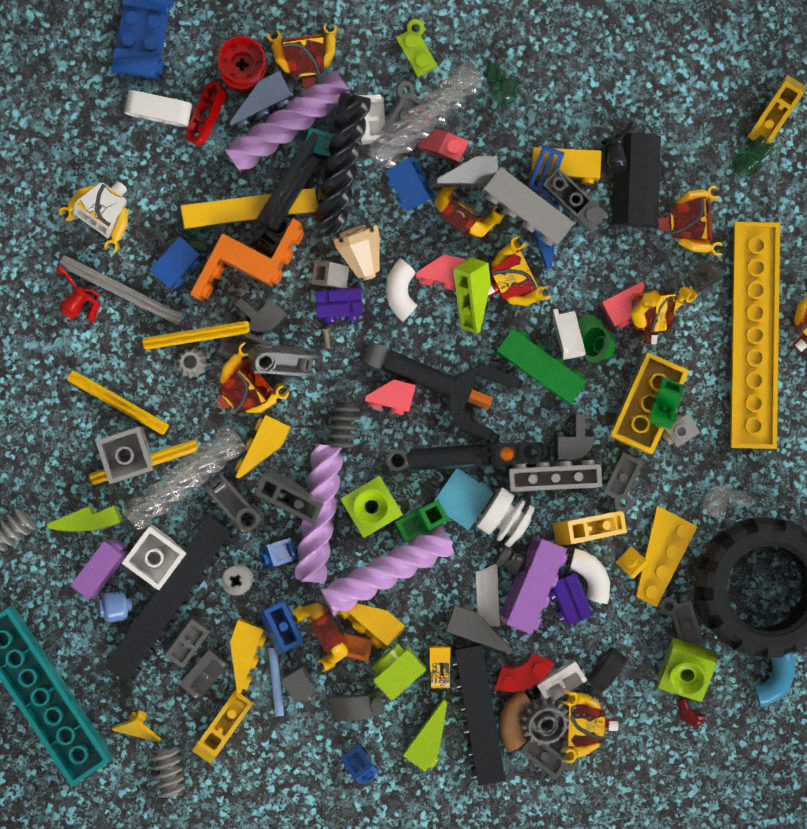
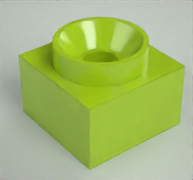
[341,476,403,538]
[657,637,717,702]
[371,643,426,701]

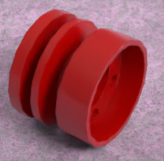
[217,36,267,93]

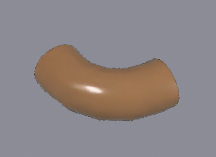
[499,691,531,752]

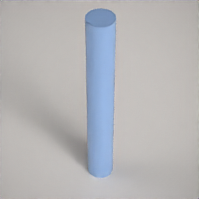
[268,647,284,716]

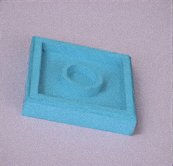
[434,468,494,530]

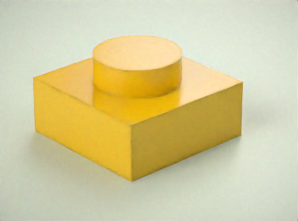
[616,546,649,579]

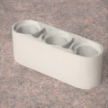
[124,90,192,127]

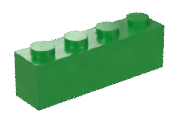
[496,328,586,405]

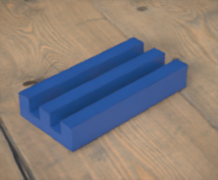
[527,145,564,196]

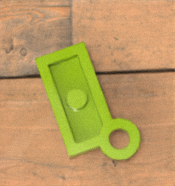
[396,19,438,78]

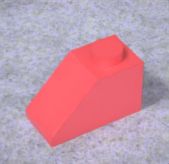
[418,127,469,166]
[600,281,645,329]

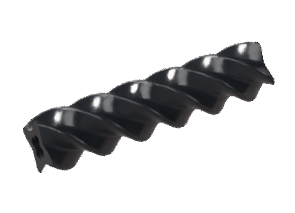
[314,92,371,233]

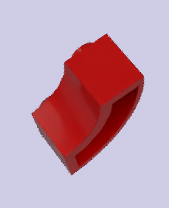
[493,652,554,692]

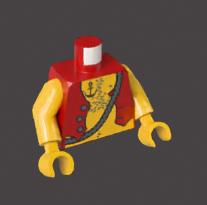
[488,235,551,306]

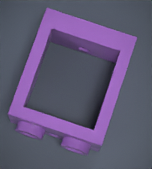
[70,539,129,599]

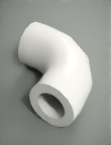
[385,258,418,322]
[569,548,610,604]

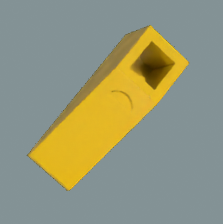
[234,415,291,478]
[337,603,405,651]
[230,619,267,694]

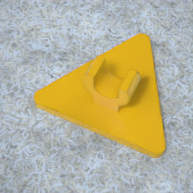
[112,710,161,742]

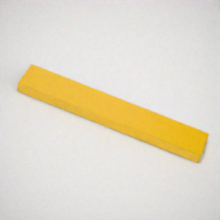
[180,188,318,229]

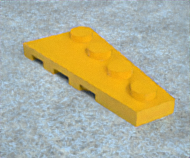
[635,506,698,607]

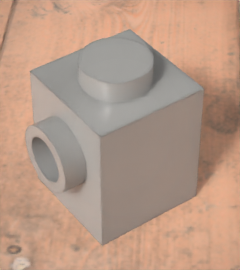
[312,262,349,289]
[662,414,700,448]

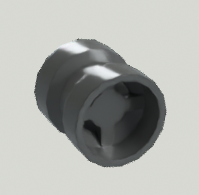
[495,546,526,575]

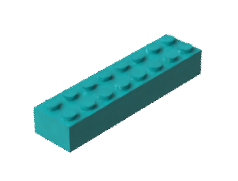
[0,606,114,787]

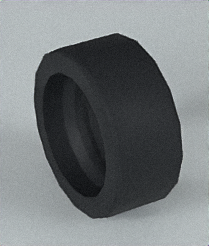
[587,647,627,692]

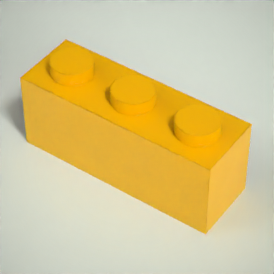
[531,147,601,185]

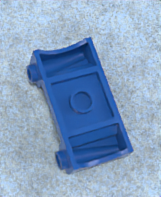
[111,0,174,81]

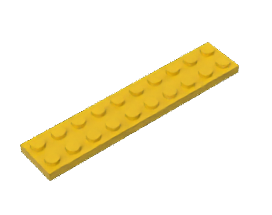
[730,222,780,449]

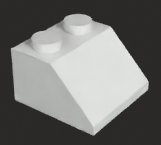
[122,525,186,590]

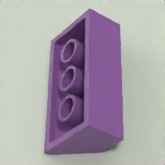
[499,535,567,635]

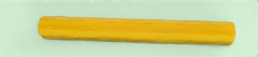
[142,321,250,350]
[67,370,169,434]
[89,440,199,485]

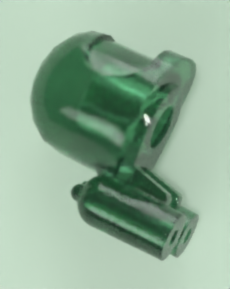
[485,62,522,105]
[732,135,774,178]
[177,214,210,253]

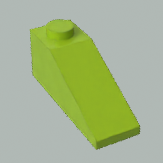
[453,257,491,334]
[403,697,447,772]

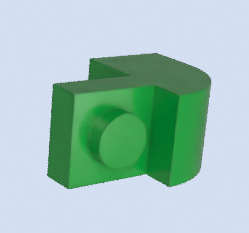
[647,377,684,430]
[394,500,449,543]

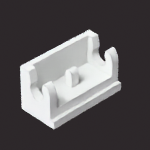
[359,95,387,144]
[536,659,587,701]

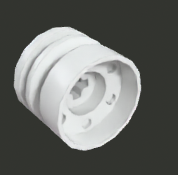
[476,487,535,548]

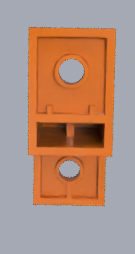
[190,219,305,302]

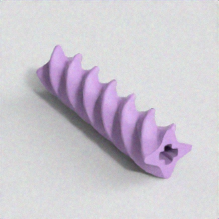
[224,71,350,173]
[295,444,343,584]
[320,525,454,617]

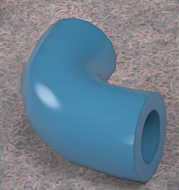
[754,652,795,708]

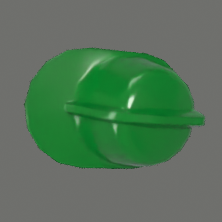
[578,314,616,363]

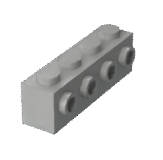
[484,167,574,247]
[508,460,602,492]

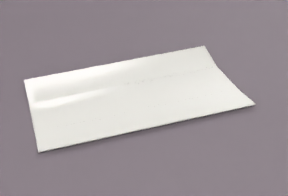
[476,564,500,627]

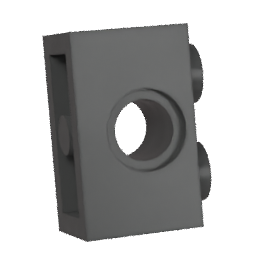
[281,663,317,704]

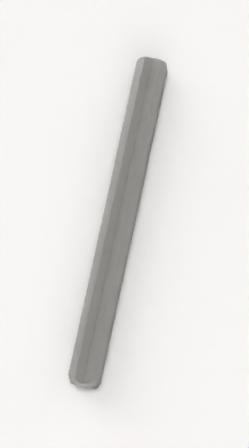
[59,255,183,325]

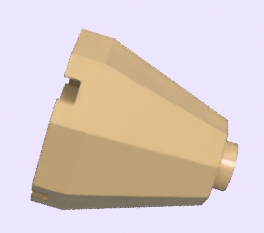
[332,223,380,280]

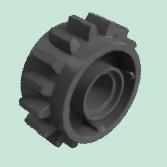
[519,696,570,746]

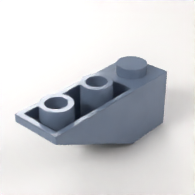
[229,71,293,130]

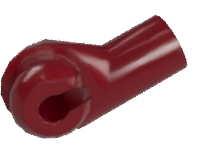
[676,698,705,727]

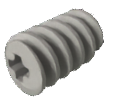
[0,508,36,551]
[222,564,253,595]
[151,747,185,798]

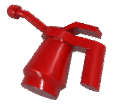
[56,266,101,323]

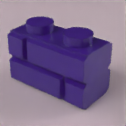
[315,288,363,323]
[549,572,593,625]

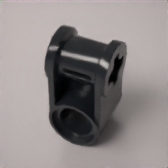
[251,218,290,258]

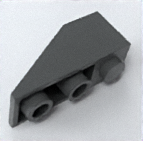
[542,168,607,232]

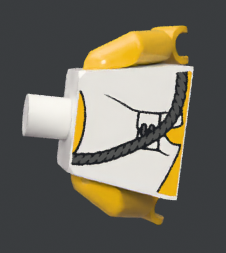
[59,182,128,253]

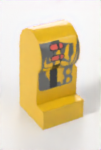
[429,645,450,689]

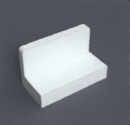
[553,309,586,360]

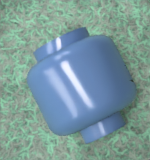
[98,591,132,623]

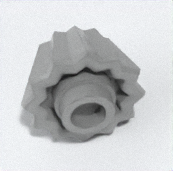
[176,347,208,379]

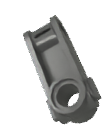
[248,343,317,377]
[203,471,263,534]

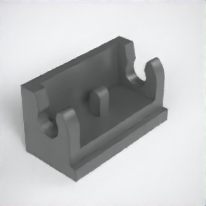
[163,614,210,669]
[179,648,229,699]

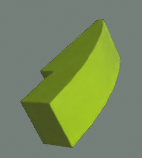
[46,505,124,532]

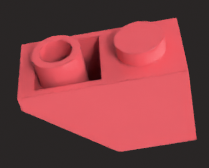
[416,255,466,291]
[365,380,416,415]

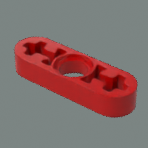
[185,81,226,146]

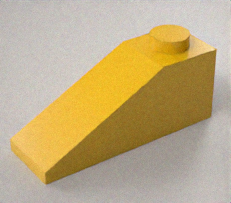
[747,75,806,149]
[552,511,627,545]
[192,690,253,764]

